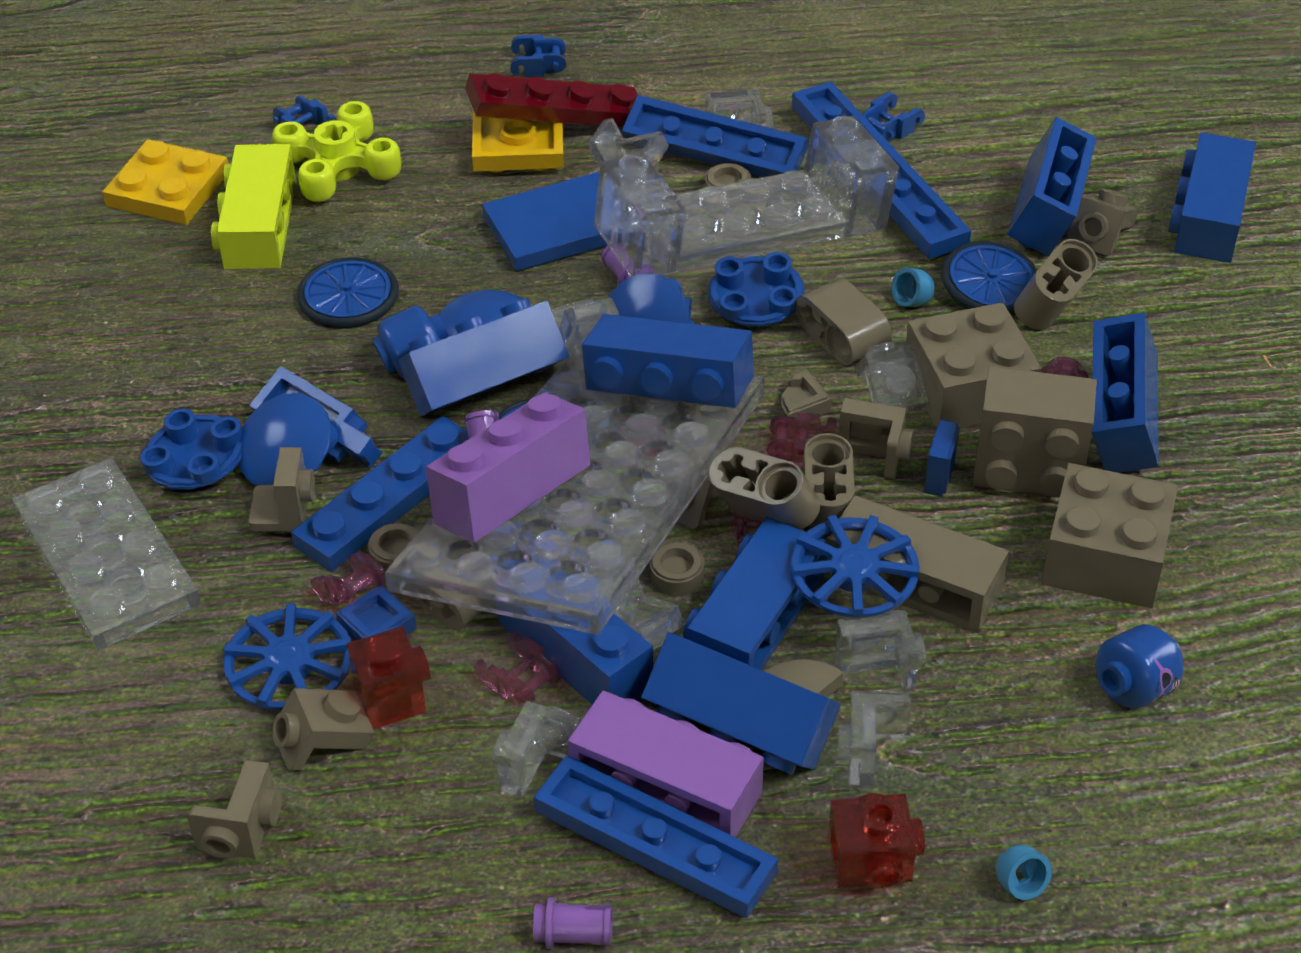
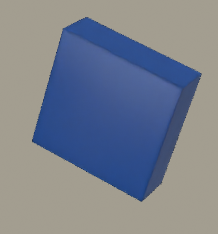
[924,420,960,496]
[336,584,417,657]

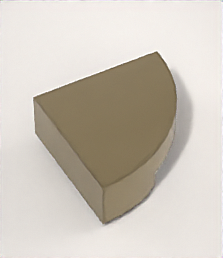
[780,368,832,428]
[764,659,844,697]

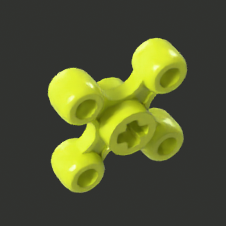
[272,101,402,202]

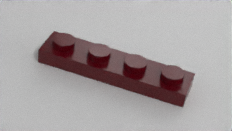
[465,73,638,127]

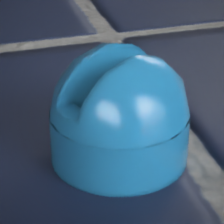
[891,268,935,308]
[995,844,1052,900]

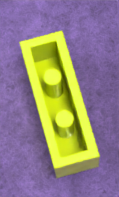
[211,144,296,269]

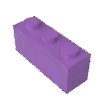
[426,392,591,543]
[568,690,764,837]

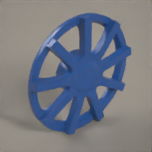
[791,515,920,618]
[223,603,353,711]

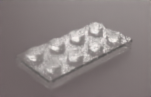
[12,457,202,651]

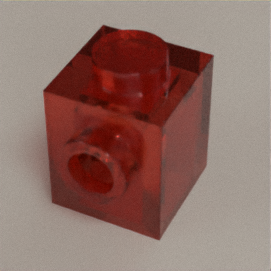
[347,626,431,729]

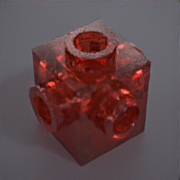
[828,793,925,889]

